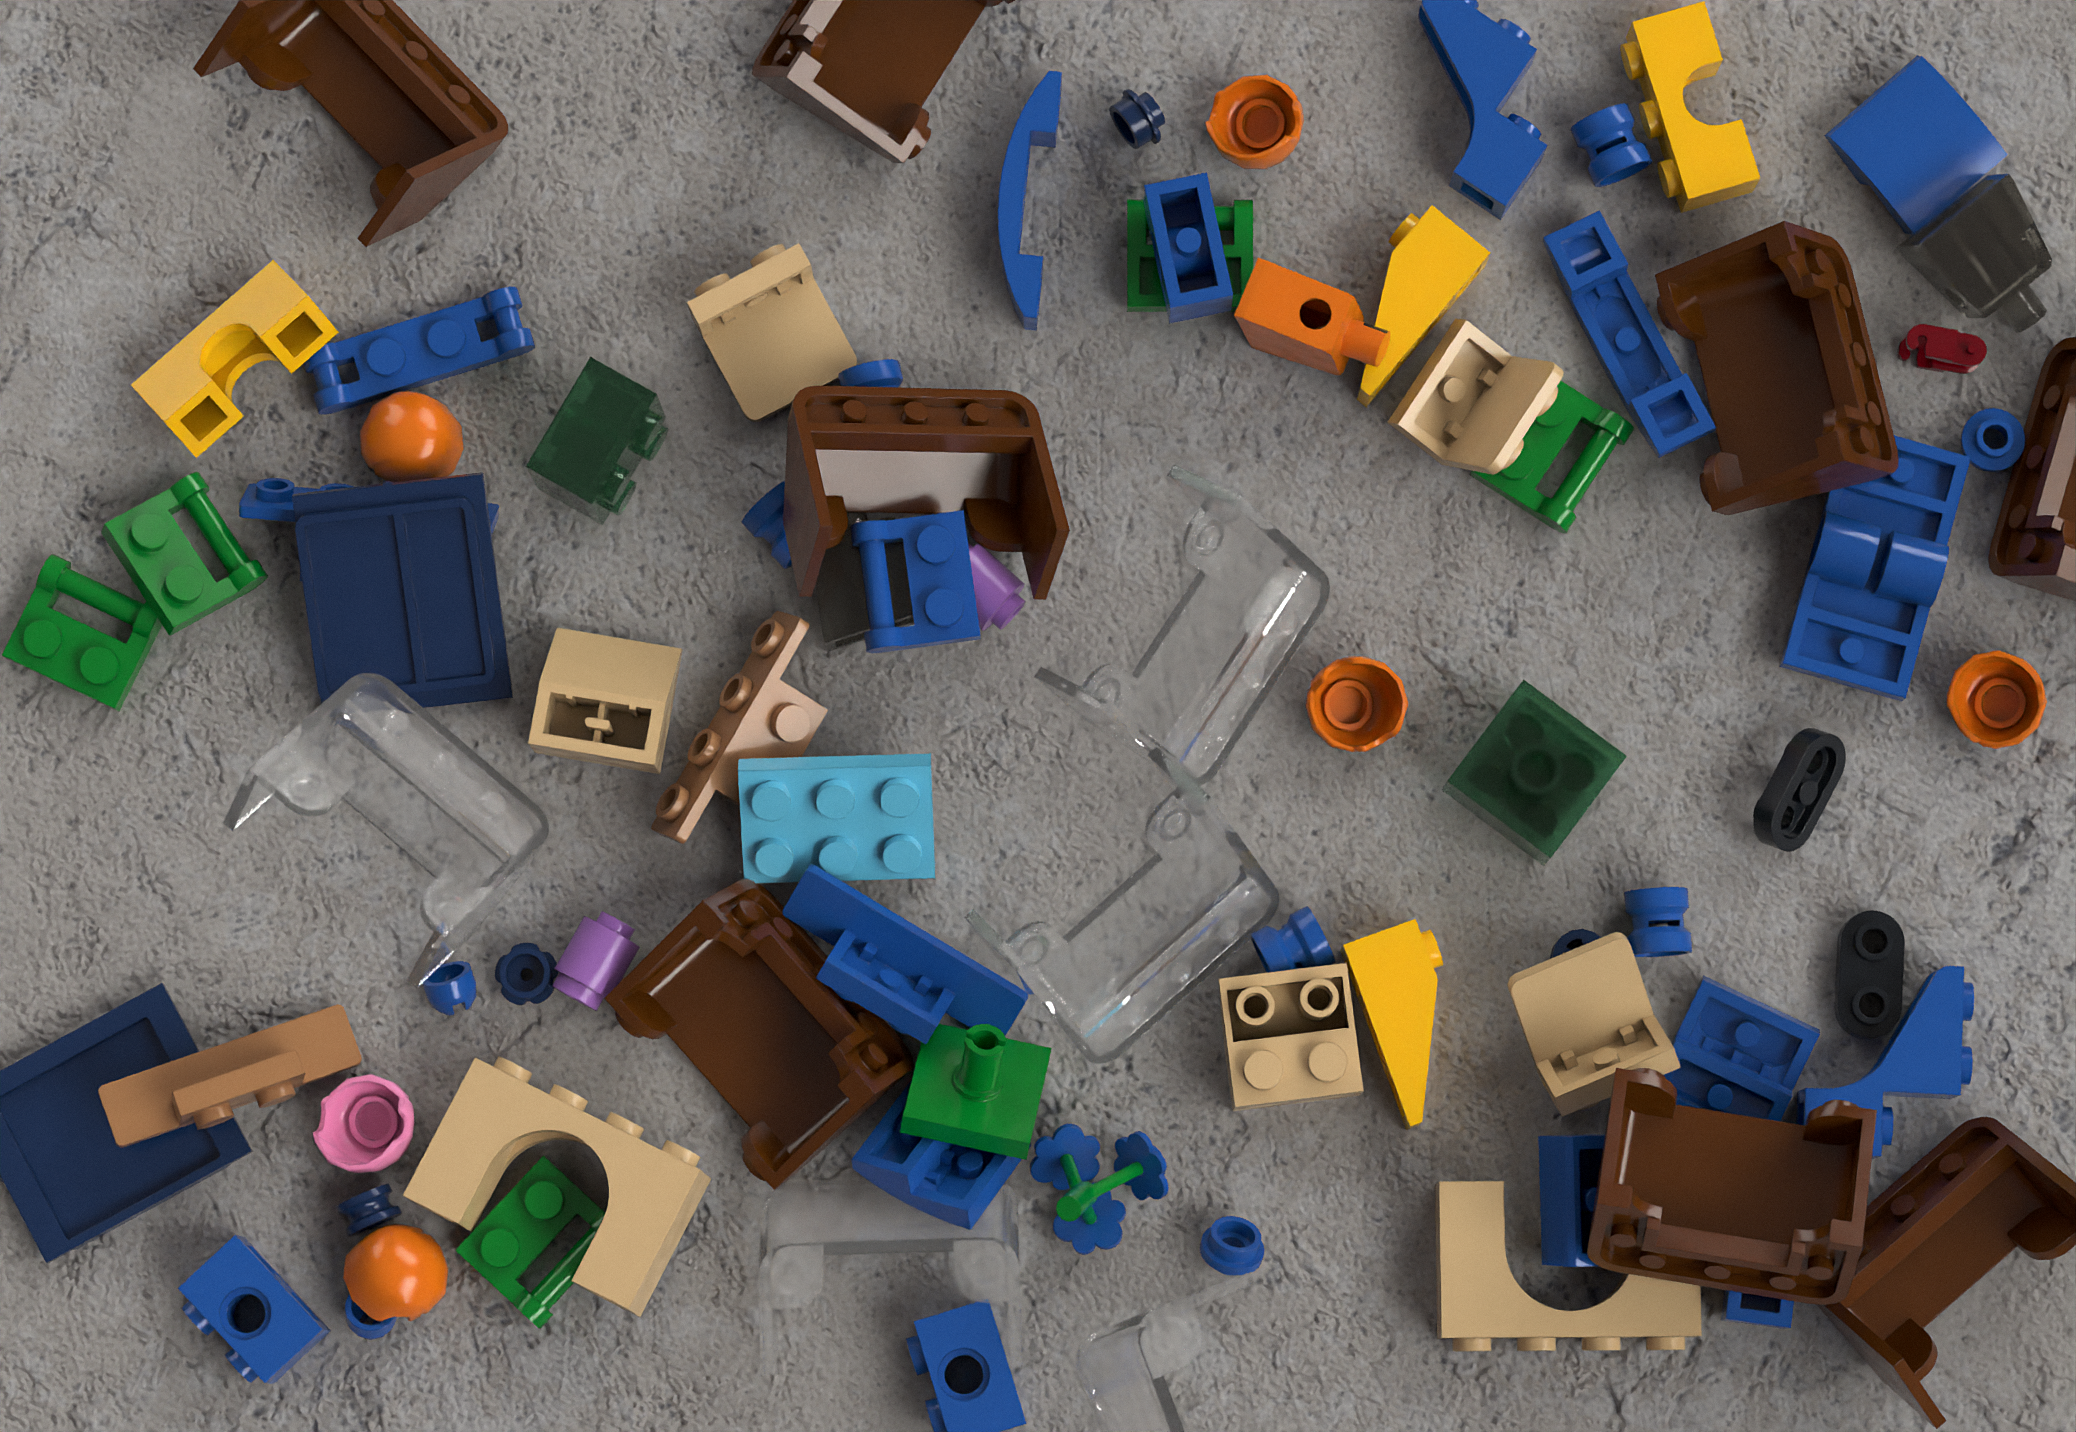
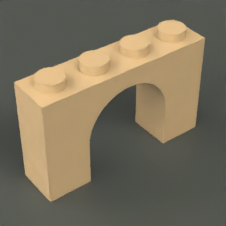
[403,1056,711,1317]
[1435,1181,1702,1352]

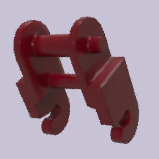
[1898,324,1987,374]

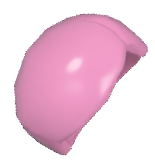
[313,1074,415,1173]

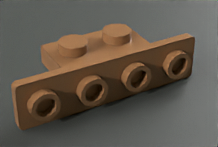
[651,611,828,844]
[98,1004,362,1148]

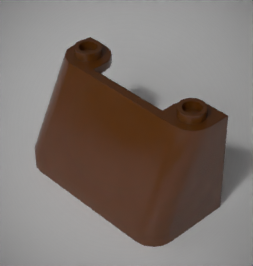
[752,0,1015,163]
[1655,221,1899,515]
[1988,337,2076,601]
[604,879,914,1190]
[1587,1068,1877,1305]

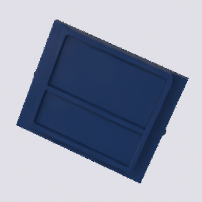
[292,472,513,719]
[0,983,253,1263]

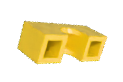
[1620,1,1760,213]
[131,260,339,458]

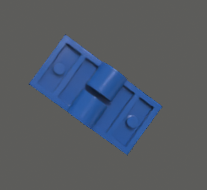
[1779,435,1971,702]

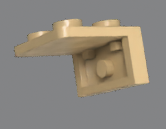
[687,243,857,422]
[1387,318,1564,475]
[1507,932,1681,1117]

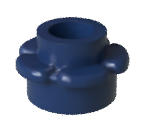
[1109,89,1165,149]
[495,943,558,1005]

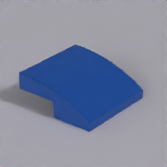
[1824,55,2008,235]
[1664,975,1820,1121]
[851,1080,1031,1230]

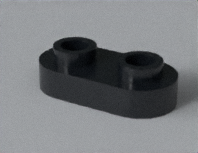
[1753,728,1846,852]
[1834,910,1905,1040]

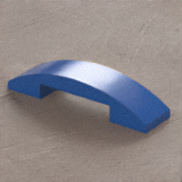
[998,71,1062,331]
[1543,210,1716,458]

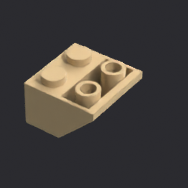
[528,628,683,774]
[1218,963,1364,1111]

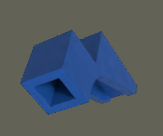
[1418,0,1548,220]
[1796,966,1974,1159]

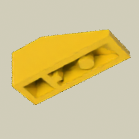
[1357,205,1491,408]
[1340,919,1443,1130]

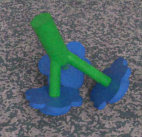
[1029,1124,1169,1255]

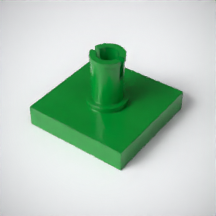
[900,1024,1052,1160]

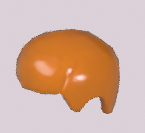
[1205,75,1304,169]
[360,391,464,482]
[1947,650,2047,749]
[1305,656,1408,752]
[343,1224,449,1321]

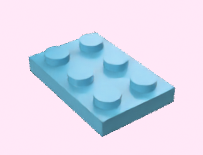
[738,753,935,883]

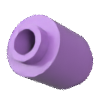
[968,542,1026,631]
[552,911,640,1011]

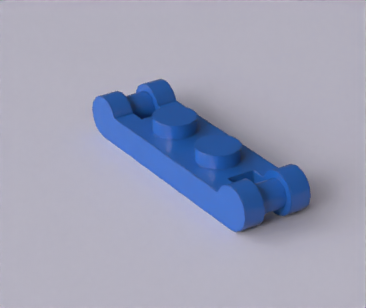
[304,286,535,415]

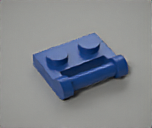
[850,510,981,653]

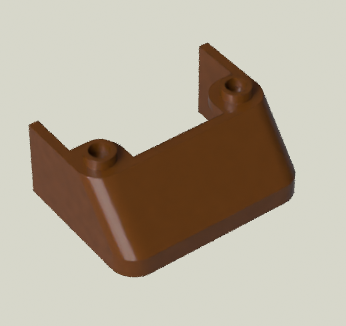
[193,0,509,247]
[783,386,1070,600]
[1817,1117,2076,1429]

